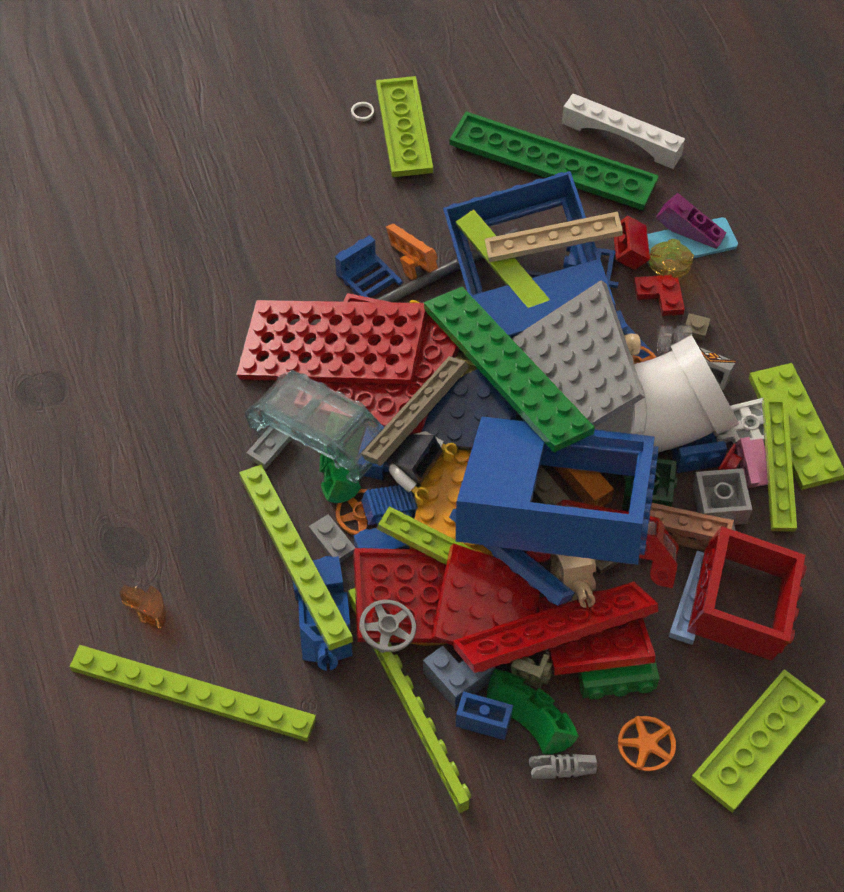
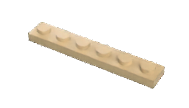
[485,212,623,262]

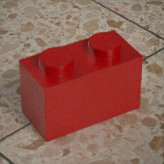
[614,216,650,270]

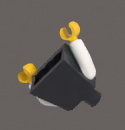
[386,431,458,505]

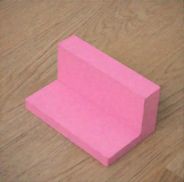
[735,437,768,488]

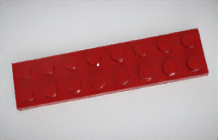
[453,581,658,673]

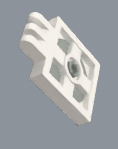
[713,398,765,449]

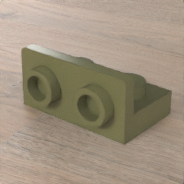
[511,653,553,689]

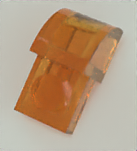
[119,585,167,630]

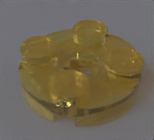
[649,239,694,278]

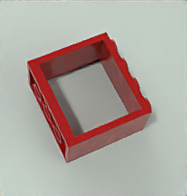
[687,526,807,661]

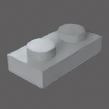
[246,421,294,469]
[309,514,355,562]

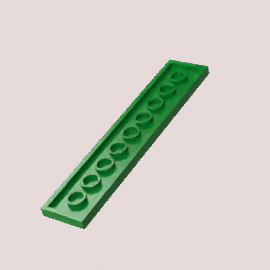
[449,111,659,210]
[424,287,595,452]

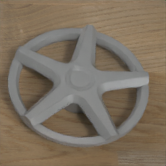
[359,600,416,653]

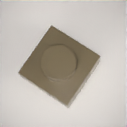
[683,313,710,341]

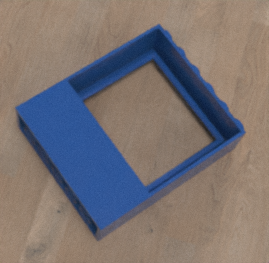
[443,171,616,338]
[455,417,659,565]

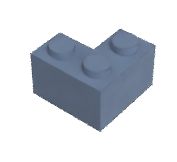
[423,646,495,709]

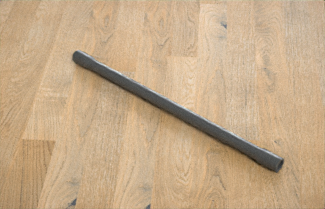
[314,228,519,340]

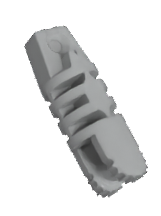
[529,753,597,779]

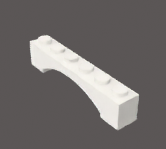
[562,94,685,169]

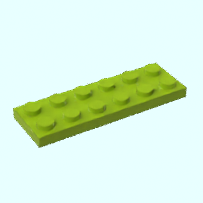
[376,76,433,177]
[749,363,844,490]
[691,669,826,813]

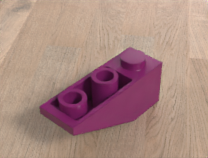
[656,193,727,249]

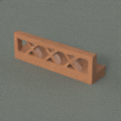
[650,503,734,551]

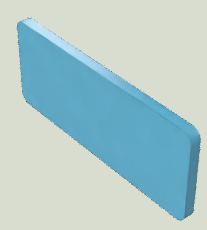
[647,217,738,268]

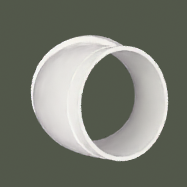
[595,335,739,452]

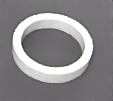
[351,102,374,122]

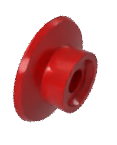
[718,442,742,470]

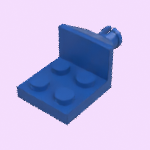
[298,592,353,671]

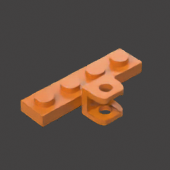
[386,224,438,280]

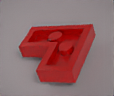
[633,274,685,316]

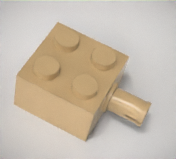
[551,554,596,608]

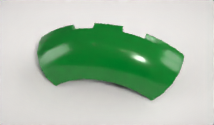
[319,412,364,503]
[487,669,579,754]

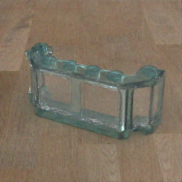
[244,370,384,484]

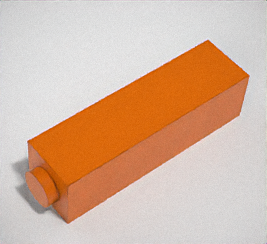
[553,466,614,507]

